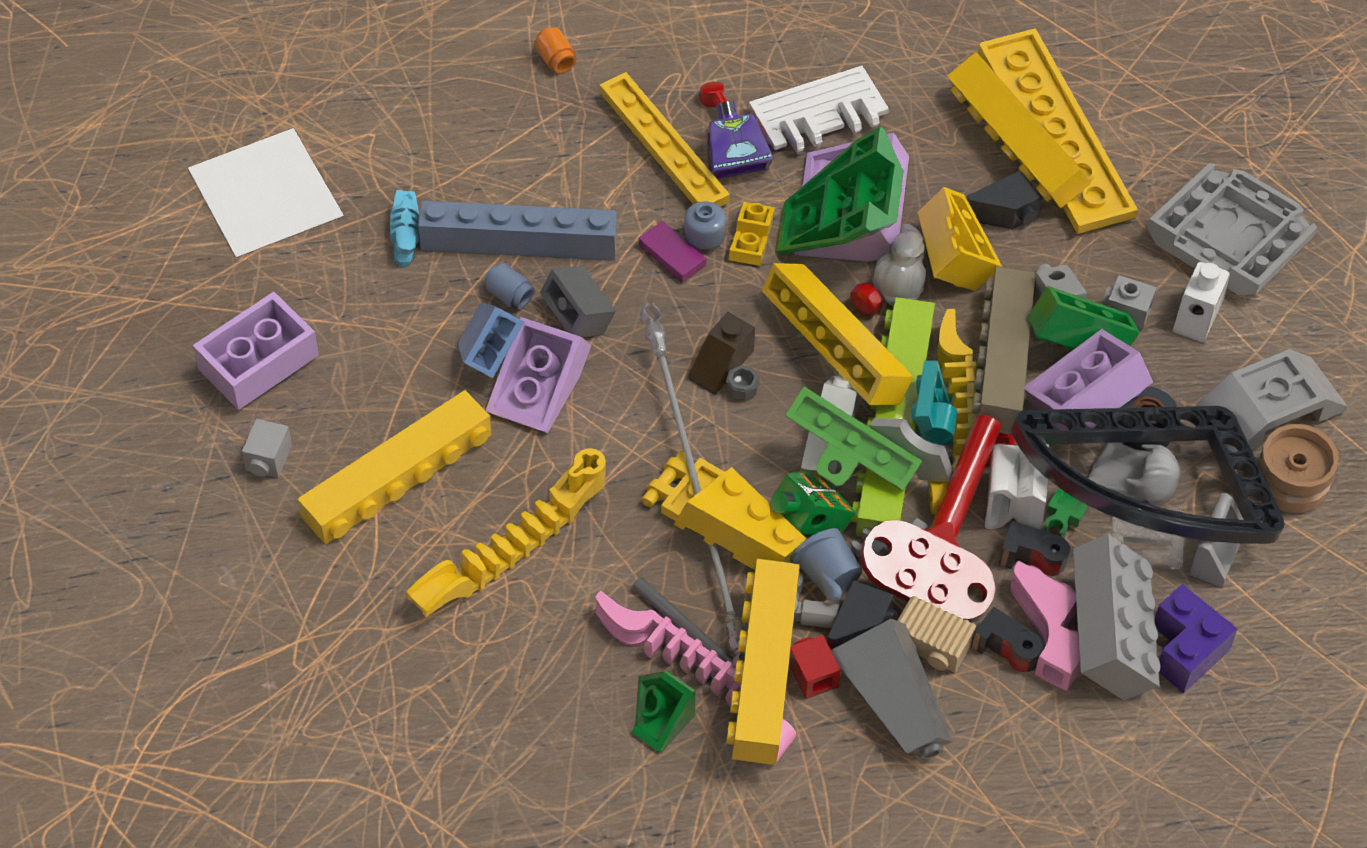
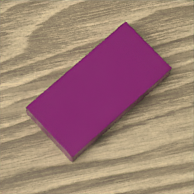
[639,221,707,283]

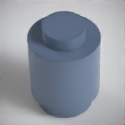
[485,263,535,310]

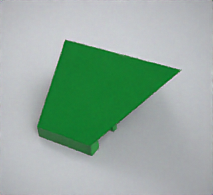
[632,671,696,753]

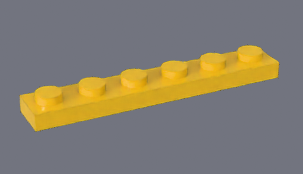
[600,72,730,207]

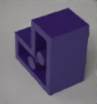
[1154,584,1238,693]

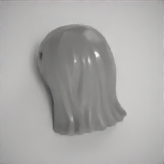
[1087,443,1180,507]

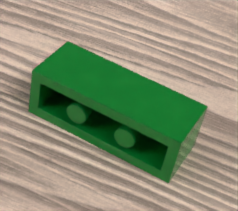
[1027,286,1140,351]

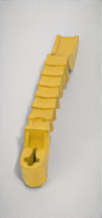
[928,309,977,515]

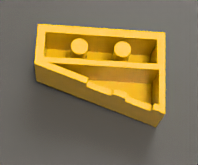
[918,187,1002,291]
[674,467,807,570]

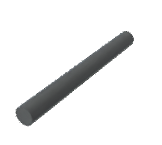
[632,577,735,669]

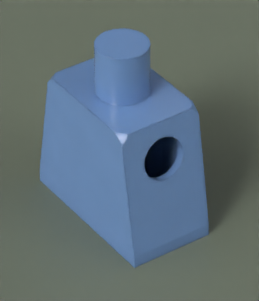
[458,303,524,378]

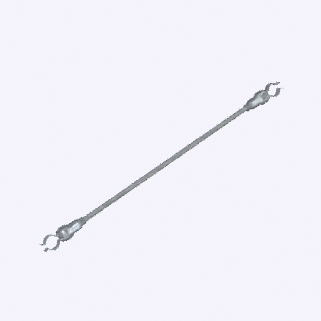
[640,300,745,669]

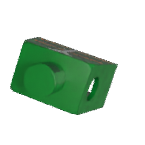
[771,470,856,535]

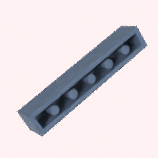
[418,201,617,260]

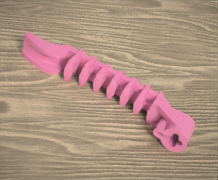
[595,590,796,765]

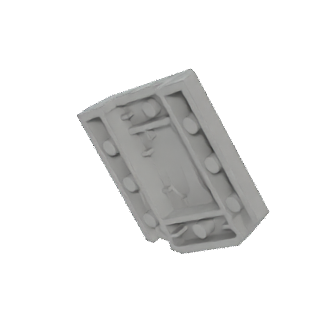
[1146,163,1318,295]

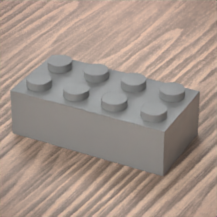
[1073,534,1160,700]

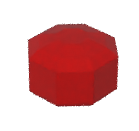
[850,283,883,316]

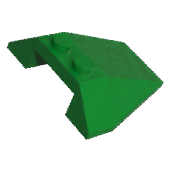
[776,126,904,255]

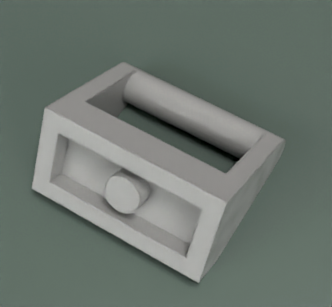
[1189,493,1243,588]

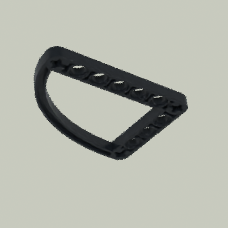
[1011,406,1285,544]

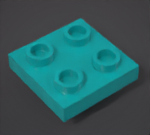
[912,361,957,446]

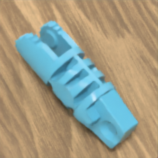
[390,190,419,268]

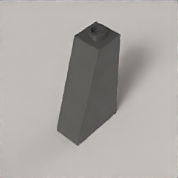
[831,619,953,759]

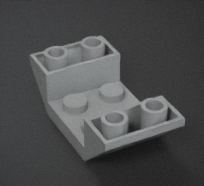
[1196,349,1348,452]

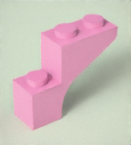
[1010,561,1081,692]

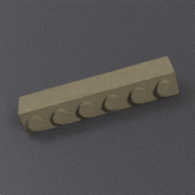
[971,266,1035,434]

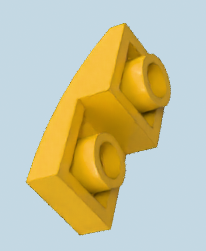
[729,202,775,266]

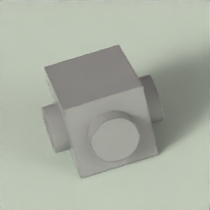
[1102,275,1157,332]

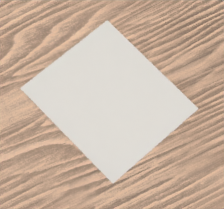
[188,128,344,257]

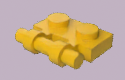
[641,450,725,529]

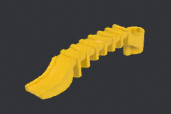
[406,448,606,617]

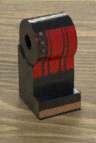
[999,521,1070,576]
[971,606,1043,672]

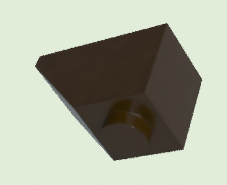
[688,312,755,395]

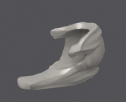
[872,224,926,306]

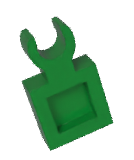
[1043,488,1090,538]

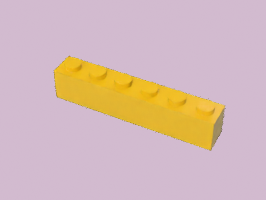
[947,52,1090,208]
[761,263,913,405]
[297,390,492,545]
[726,559,800,765]

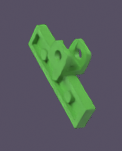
[785,386,922,491]

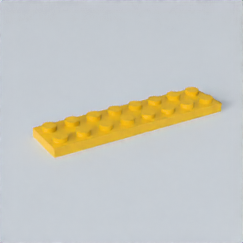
[978,28,1138,234]

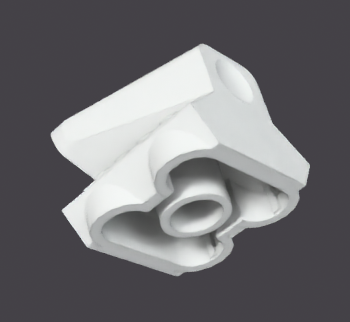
[985,444,1049,529]

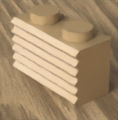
[897,595,977,673]

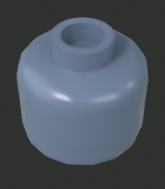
[684,201,727,250]

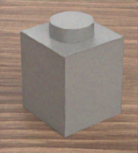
[242,419,292,478]

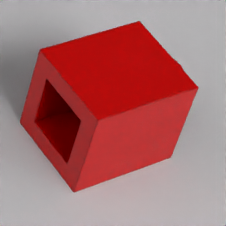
[789,635,841,699]

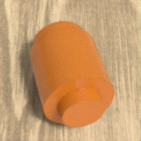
[534,27,576,74]

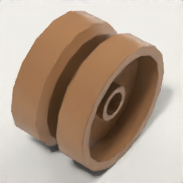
[1258,424,1339,513]

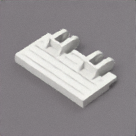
[749,66,889,152]

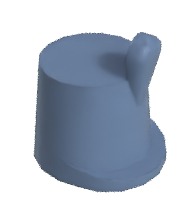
[790,528,863,601]

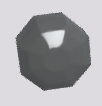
[726,365,760,400]

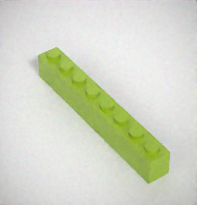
[851,297,935,537]

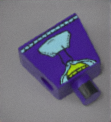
[707,101,773,179]

